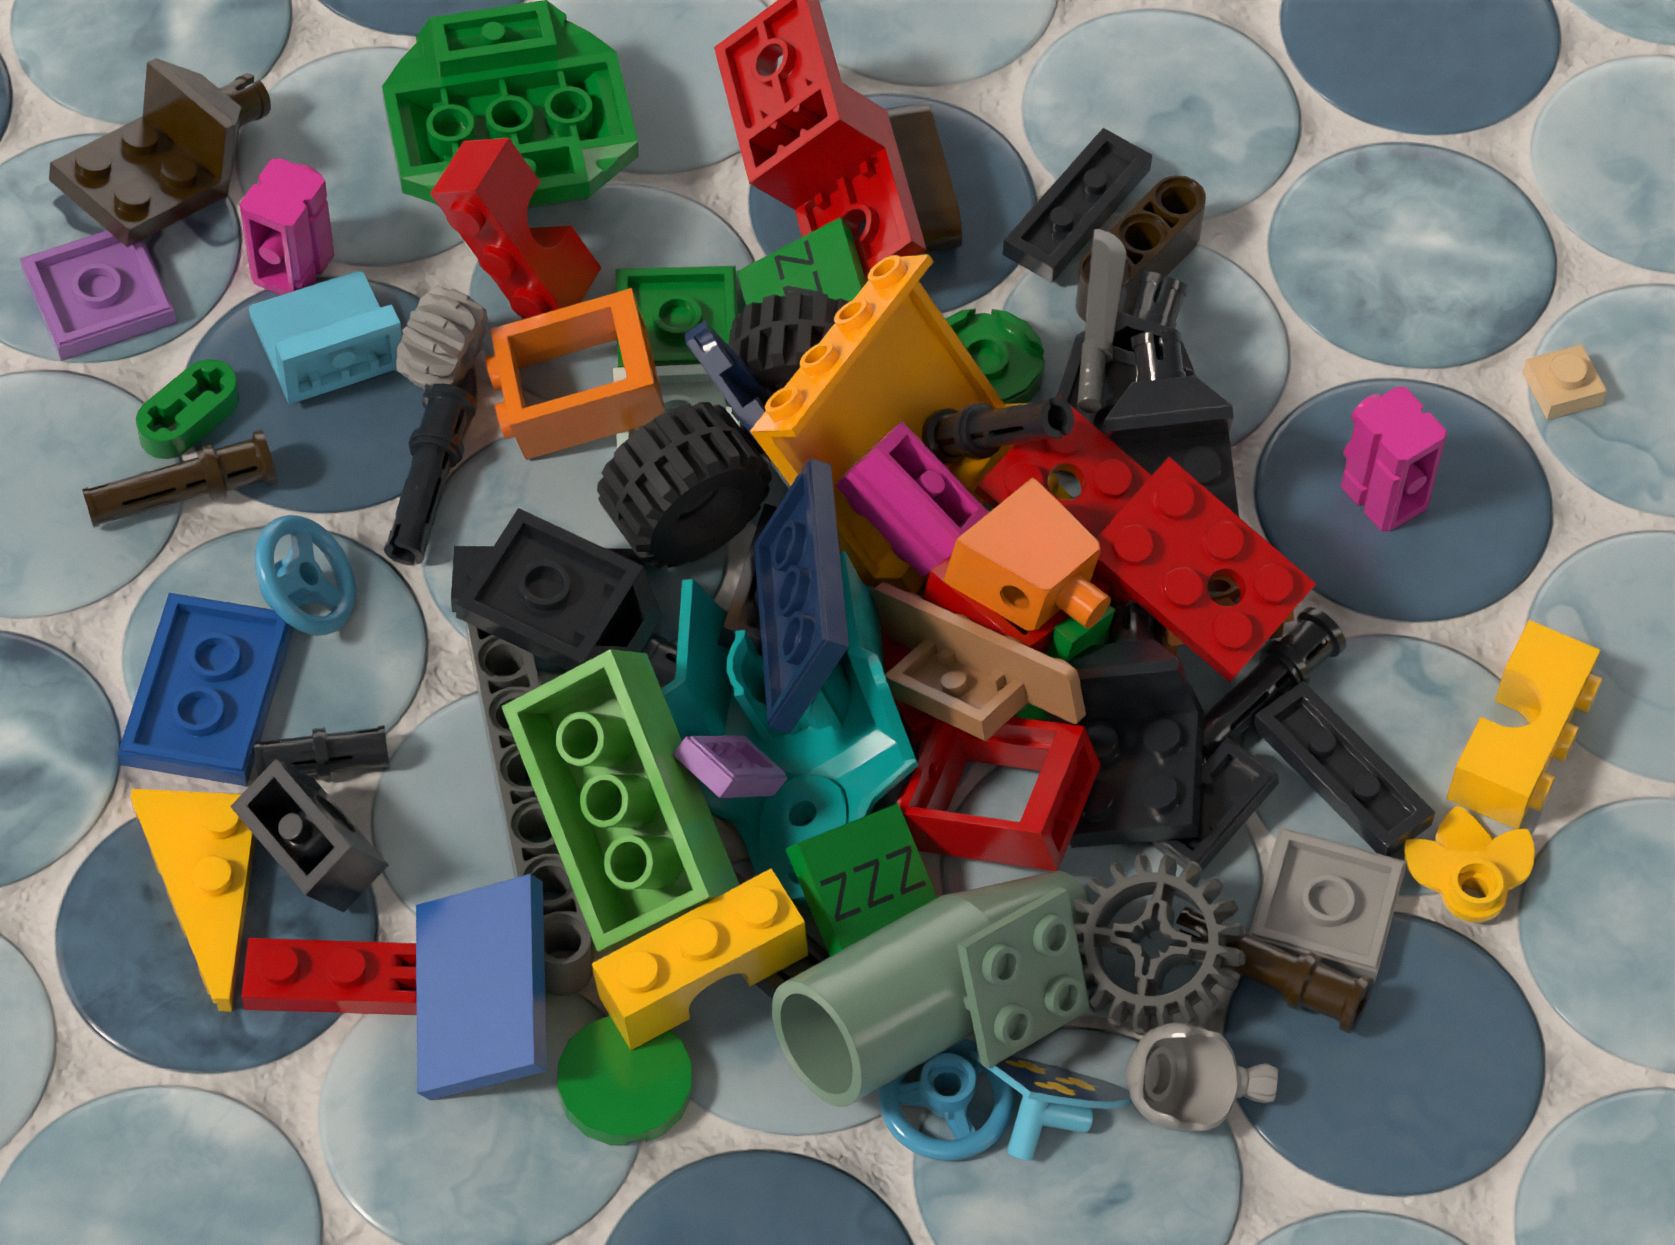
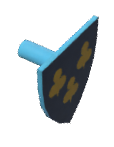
[970,1049,1133,1161]

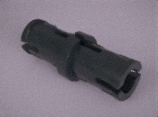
[254,725,389,781]

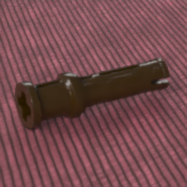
[82,429,278,528]
[1169,906,1374,1034]

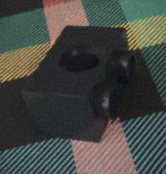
[230,759,389,913]

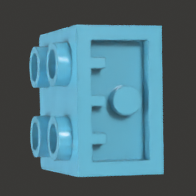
[249,271,402,405]

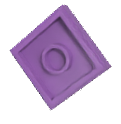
[20,231,177,361]

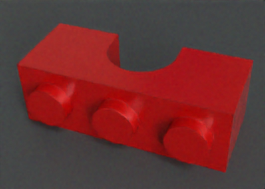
[430,138,601,320]

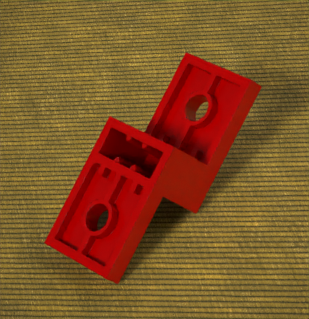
[714,0,927,283]
[974,396,1316,683]

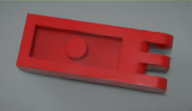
[242,938,417,1015]

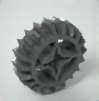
[1074,854,1246,1036]

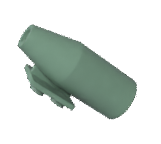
[772,870,1090,1107]

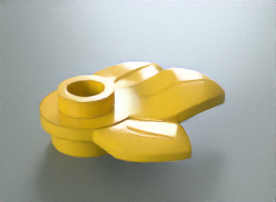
[1404,805,1535,922]

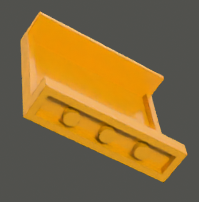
[750,254,1028,594]

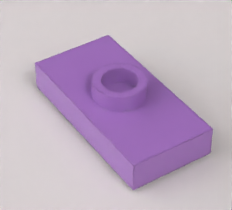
[672,736,787,798]

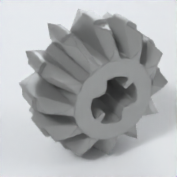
[396,285,488,389]

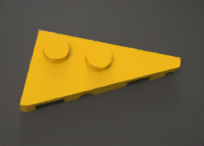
[130,788,256,1012]

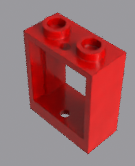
[897,717,1101,871]

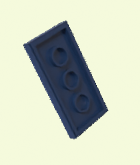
[754,458,849,734]

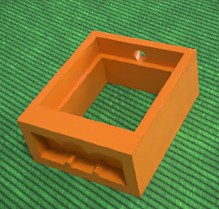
[485,288,666,460]

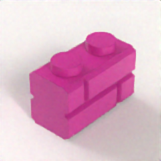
[239,158,335,295]
[1341,386,1447,532]
[834,421,989,578]

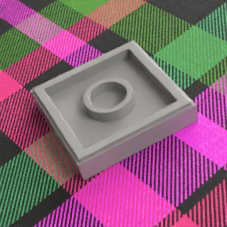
[1249,827,1407,984]

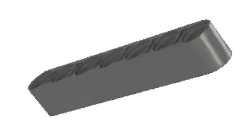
[466,622,593,996]

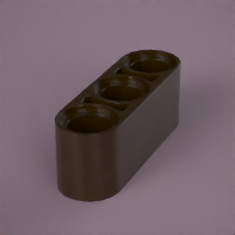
[886,103,962,253]
[1075,175,1206,322]

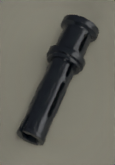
[384,383,478,565]
[922,397,1074,465]
[1203,607,1346,764]

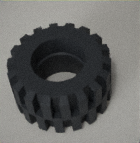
[724,291,849,421]
[597,402,772,568]

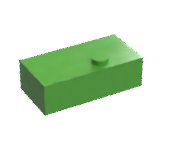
[501,649,739,952]

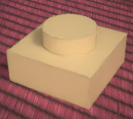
[1522,344,1607,420]

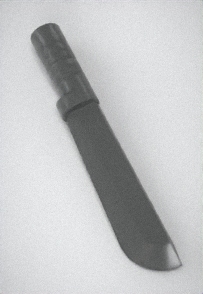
[1078,229,1126,413]

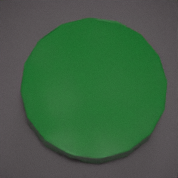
[946,308,1045,404]
[557,1015,692,1145]

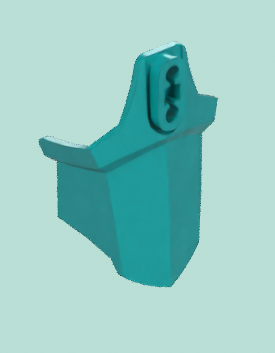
[661,551,918,909]

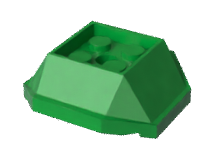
[382,0,639,209]

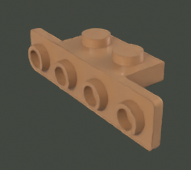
[873,582,1086,741]

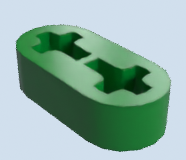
[135,359,239,459]

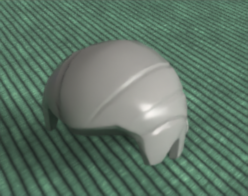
[1126,1022,1278,1132]

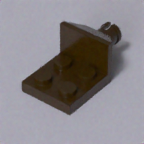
[49,58,271,248]

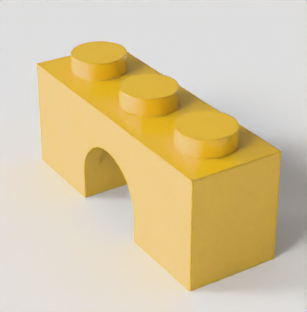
[1446,620,1603,829]
[592,869,808,1050]

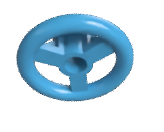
[255,515,356,636]
[878,1039,1014,1161]

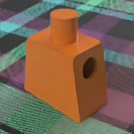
[943,478,1111,631]

